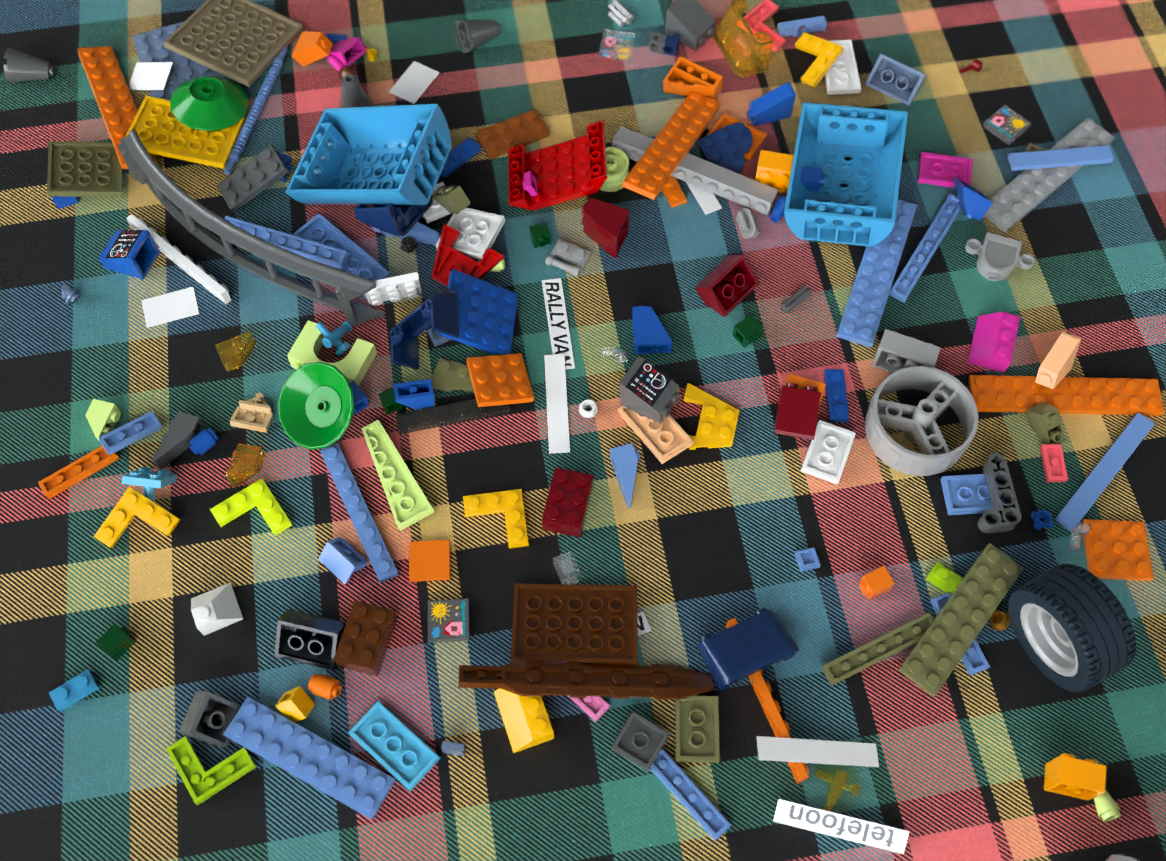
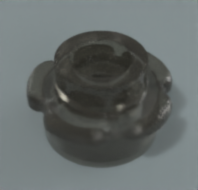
[400,236,418,253]

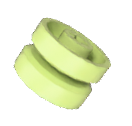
[600,147,629,192]

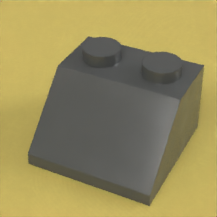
[179,691,241,749]

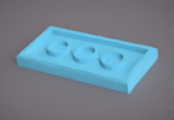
[348,701,440,792]

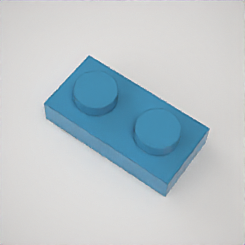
[49,669,99,712]

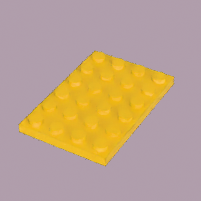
[126,96,245,169]

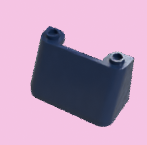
[353,195,433,236]
[697,608,799,692]

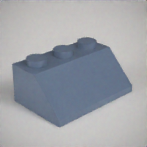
[865,54,928,106]

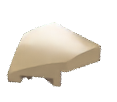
[230,392,274,433]

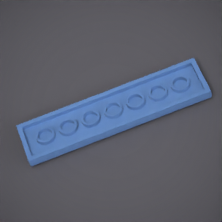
[223,697,396,820]

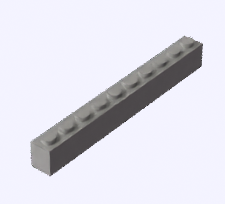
[612,126,778,215]

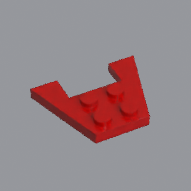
[431,224,505,287]

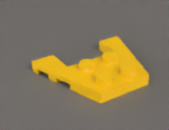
[684,383,740,450]

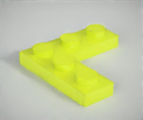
[210,478,292,536]

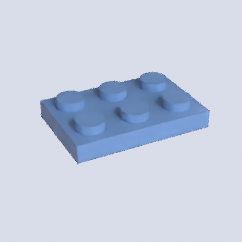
[940,474,1007,515]

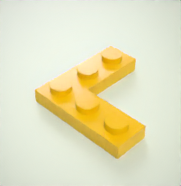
[794,32,844,88]
[94,487,181,548]
[463,489,529,549]

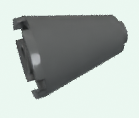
[454,19,500,53]
[4,49,55,83]
[340,75,373,108]

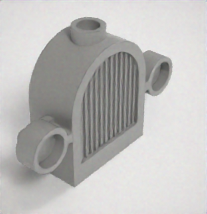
[965,232,1035,282]

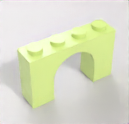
[287,320,377,387]

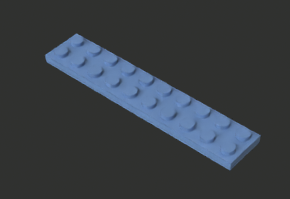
[836,199,917,348]

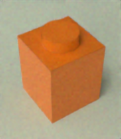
[859,566,895,600]

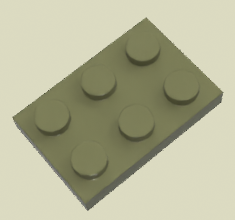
[675,696,720,763]

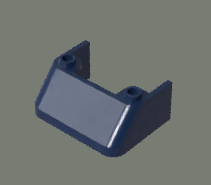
[390,289,459,370]

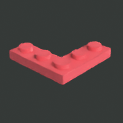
[738,0,786,52]

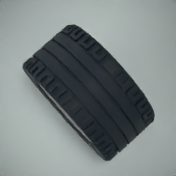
[1008,564,1137,692]

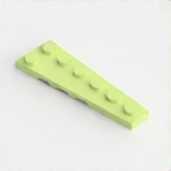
[361,420,434,531]

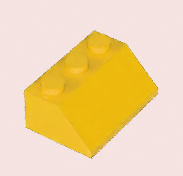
[494,689,554,753]

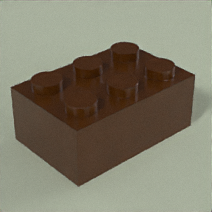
[334,600,398,677]

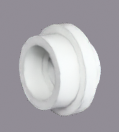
[579,399,598,418]

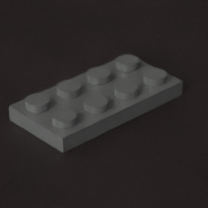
[217,145,288,212]

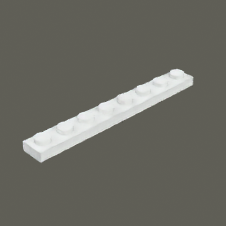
[126,214,231,304]

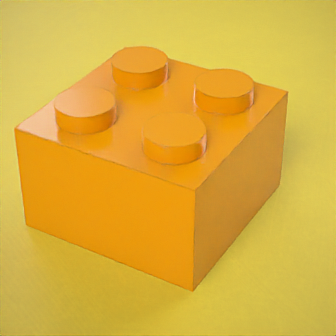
[755,150,794,194]
[1044,754,1106,801]

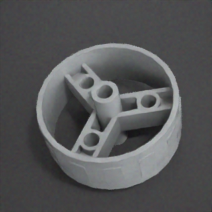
[865,366,979,476]

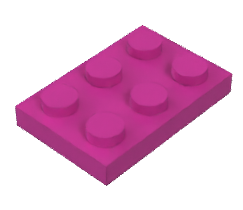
[918,152,973,188]

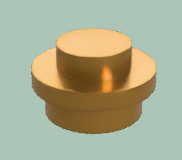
[989,610,1011,631]

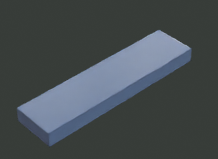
[930,592,990,676]

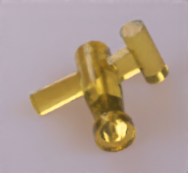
[814,768,860,813]

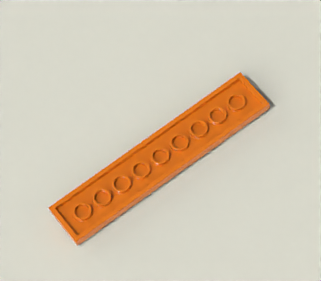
[78,46,157,169]
[622,92,721,200]
[967,375,1165,416]

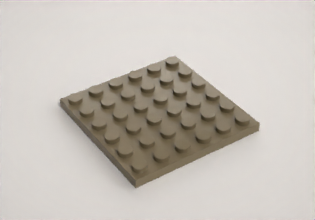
[164,0,303,87]

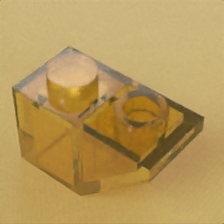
[226,443,265,487]

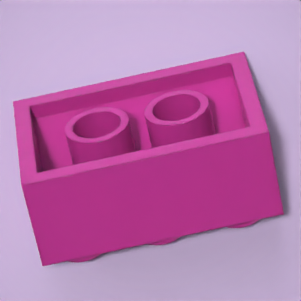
[967,312,1020,373]

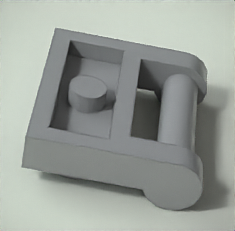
[545,239,591,277]

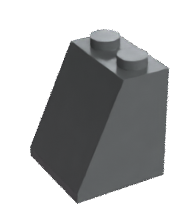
[665,0,716,51]

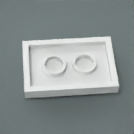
[801,420,856,485]

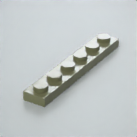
[821,612,934,686]

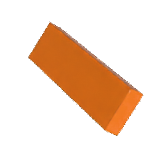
[38,446,120,499]

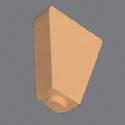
[1035,332,1081,389]

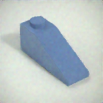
[610,443,640,508]

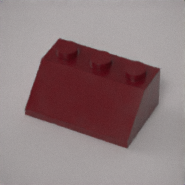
[695,255,760,317]

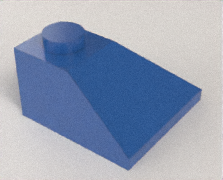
[953,177,993,221]

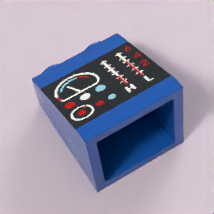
[99,230,160,280]

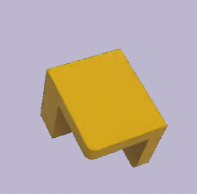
[276,686,315,723]

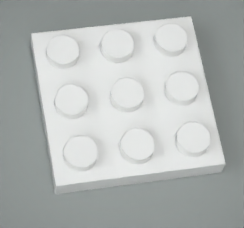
[435,208,506,260]
[365,272,422,306]

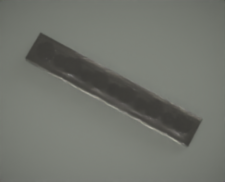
[396,399,511,435]

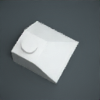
[191,583,243,636]

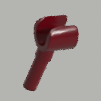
[959,59,983,74]

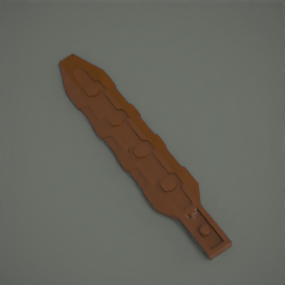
[458,660,714,700]

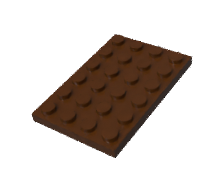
[510,583,638,666]

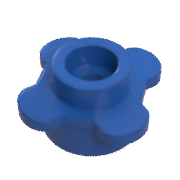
[1030,510,1053,530]

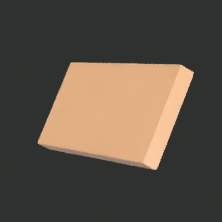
[618,406,693,464]

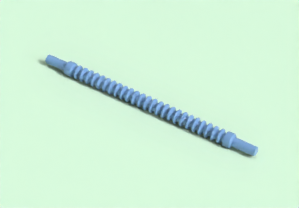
[224,47,288,175]

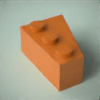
[663,56,723,99]

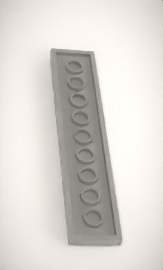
[984,118,1115,233]

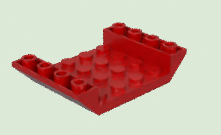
[508,120,607,211]

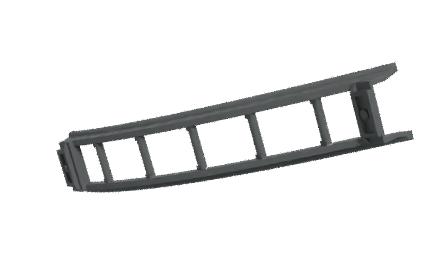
[117,130,385,326]

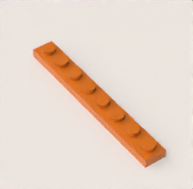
[726,618,809,784]

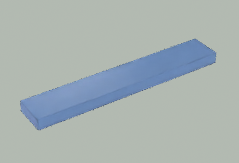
[1007,145,1114,171]
[650,748,731,841]

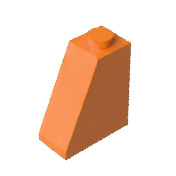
[291,31,333,67]

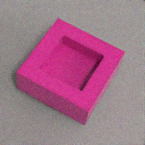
[523,171,538,197]

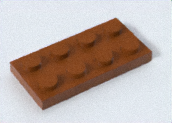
[475,109,550,160]

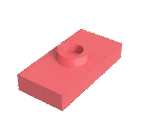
[1040,444,1068,483]

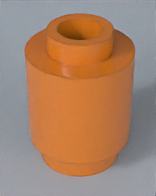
[308,674,342,700]

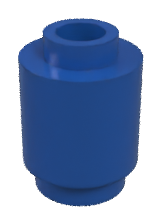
[188,428,219,456]

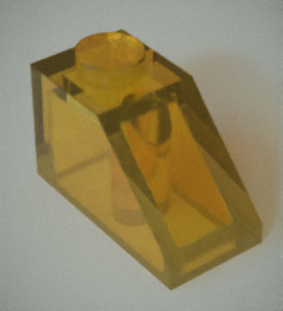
[215,331,256,371]

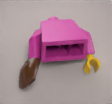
[326,37,377,81]

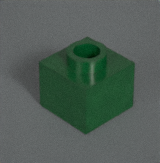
[529,222,551,248]
[378,389,404,415]

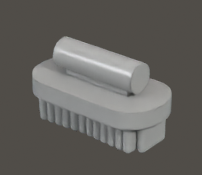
[608,0,635,28]
[736,208,760,240]

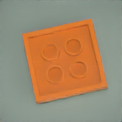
[466,353,534,407]
[1081,519,1154,581]

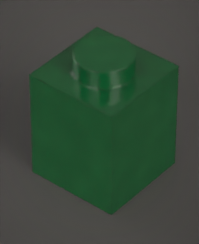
[733,315,763,348]
[96,624,135,661]

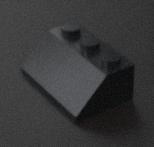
[274,609,346,671]

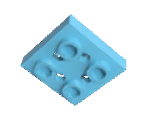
[122,467,177,502]

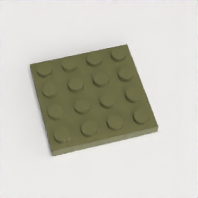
[47,141,123,197]

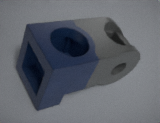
[649,32,680,56]

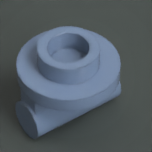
[61,284,80,304]

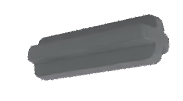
[781,286,811,313]

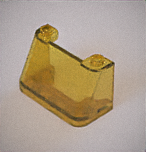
[713,0,773,78]

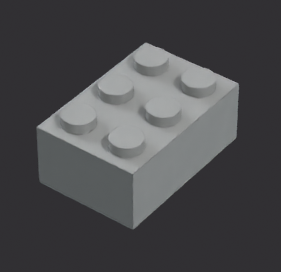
[871,329,941,373]

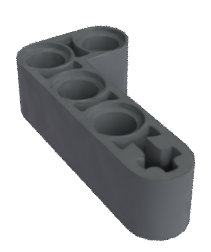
[977,453,1021,533]

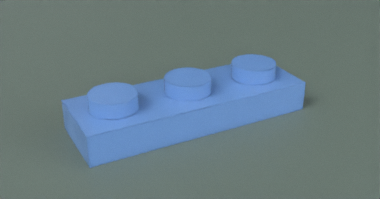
[98,411,162,455]

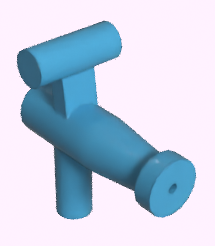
[316,321,353,357]

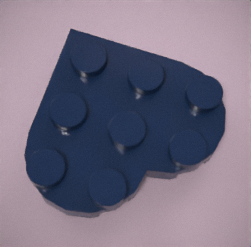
[697,122,753,174]

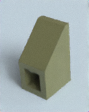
[433,185,471,214]
[1026,402,1065,444]

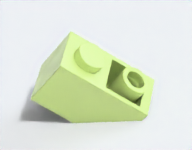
[85,399,121,440]

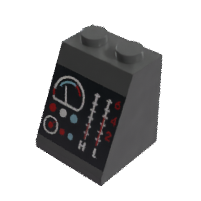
[619,356,681,423]

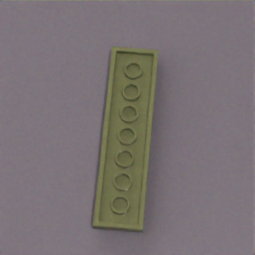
[898,543,1024,697]

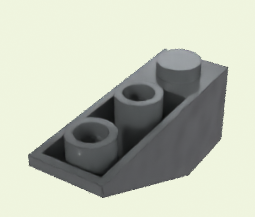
[152,411,205,469]

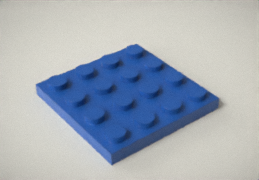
[440,269,519,355]

